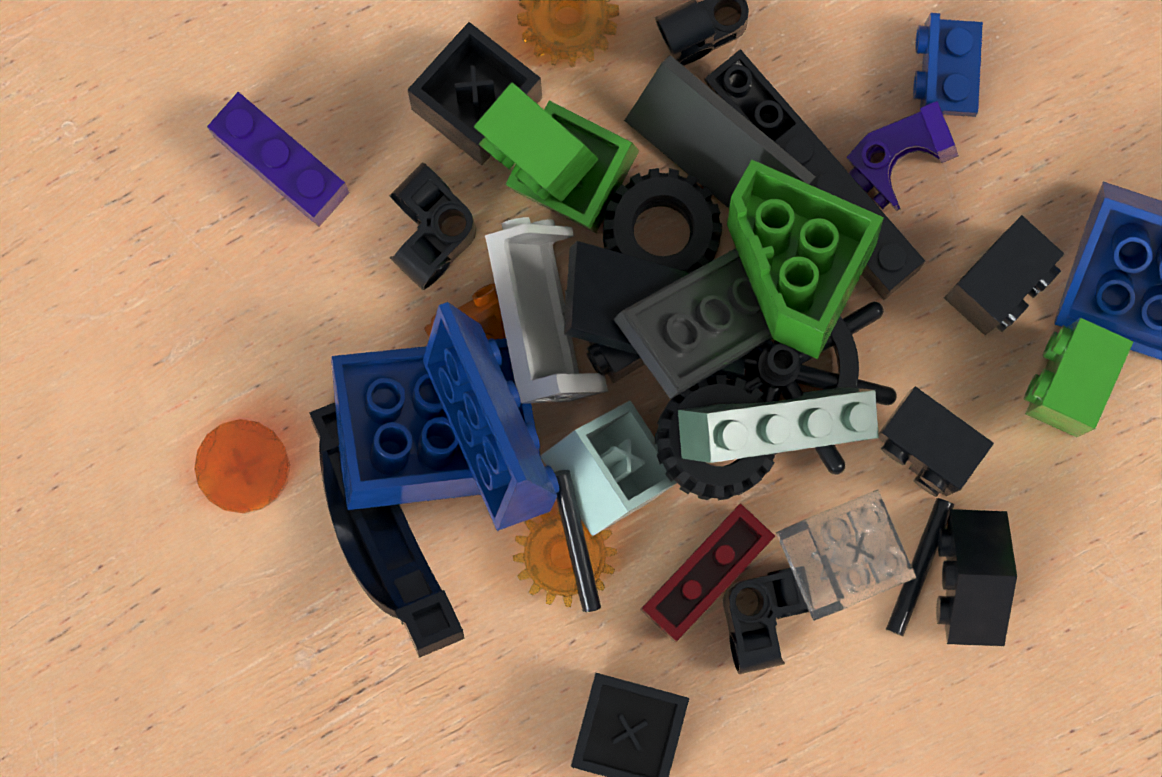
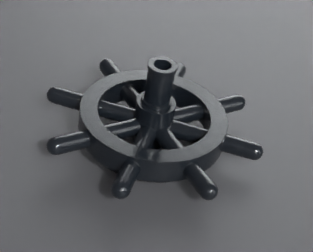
[706,301,897,475]

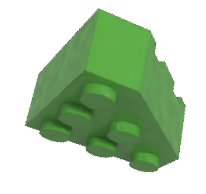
[727,159,884,359]

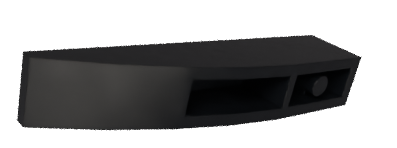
[704,49,925,300]

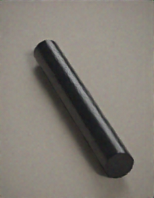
[554,470,601,612]
[886,498,954,636]

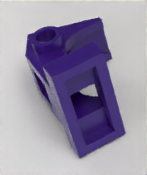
[847,101,959,211]

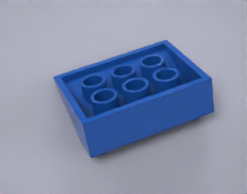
[1054,181,1162,360]
[423,302,559,531]
[331,338,541,510]

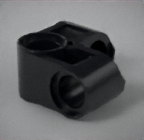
[655,0,749,66]
[389,162,476,290]
[723,564,819,674]

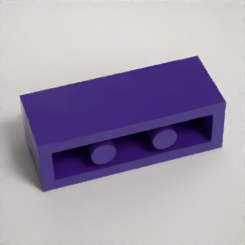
[207,92,350,227]

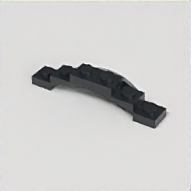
[309,402,465,658]

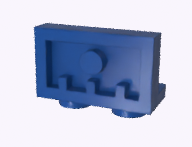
[913,13,983,117]

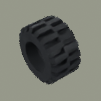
[603,168,722,273]
[655,375,777,500]

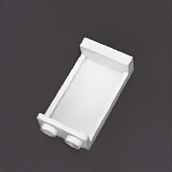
[485,217,608,404]

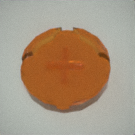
[194,419,290,514]

